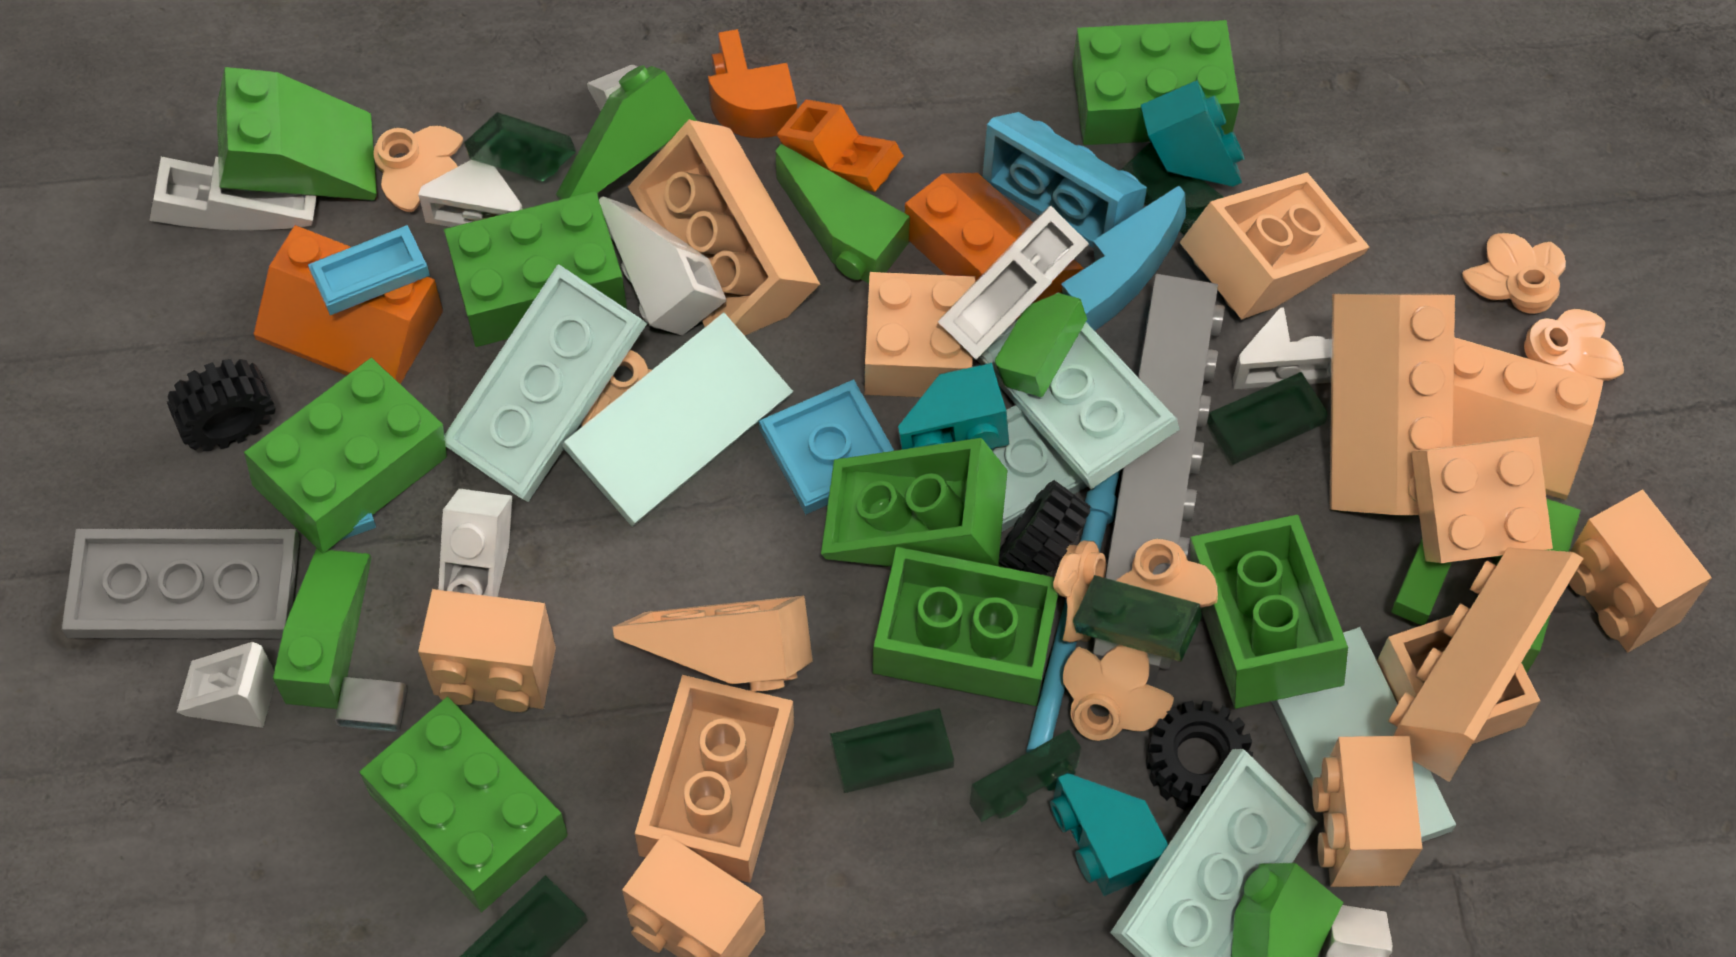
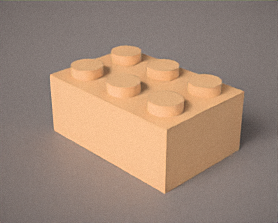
[635,675,794,883]

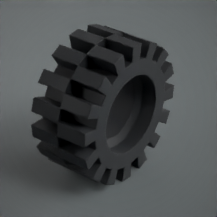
[167,359,275,451]
[999,480,1091,576]
[1146,700,1253,810]

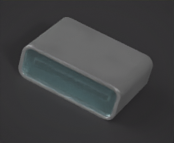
[335,677,407,732]

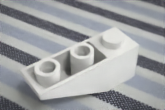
[599,196,727,336]

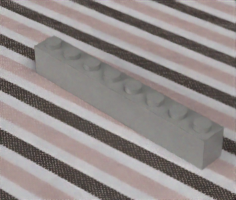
[1092,274,1225,687]

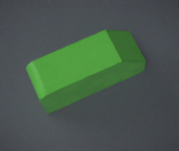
[995,293,1087,397]
[1391,538,1452,625]

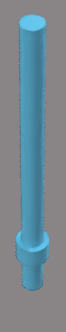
[1026,470,1121,758]

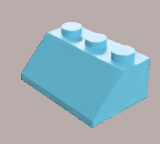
[982,112,1147,248]

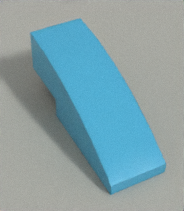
[1061,186,1186,331]

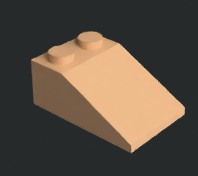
[1180,172,1370,320]
[613,596,813,691]

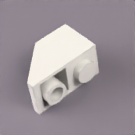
[438,489,512,597]

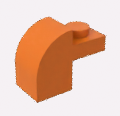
[708,29,797,138]
[777,99,904,192]

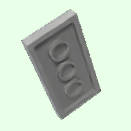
[61,529,300,639]

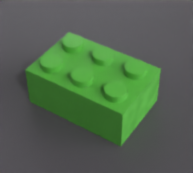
[1073,20,1240,145]
[444,191,627,347]
[244,357,447,554]
[1190,515,1348,709]
[872,547,1058,706]
[359,696,568,913]

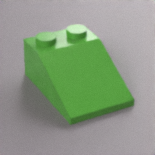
[216,67,377,200]
[821,438,1008,566]

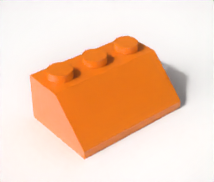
[905,173,1085,320]
[254,225,443,384]

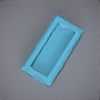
[308,225,430,315]

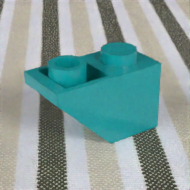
[1141,80,1244,187]
[898,363,1010,450]
[1050,773,1168,896]

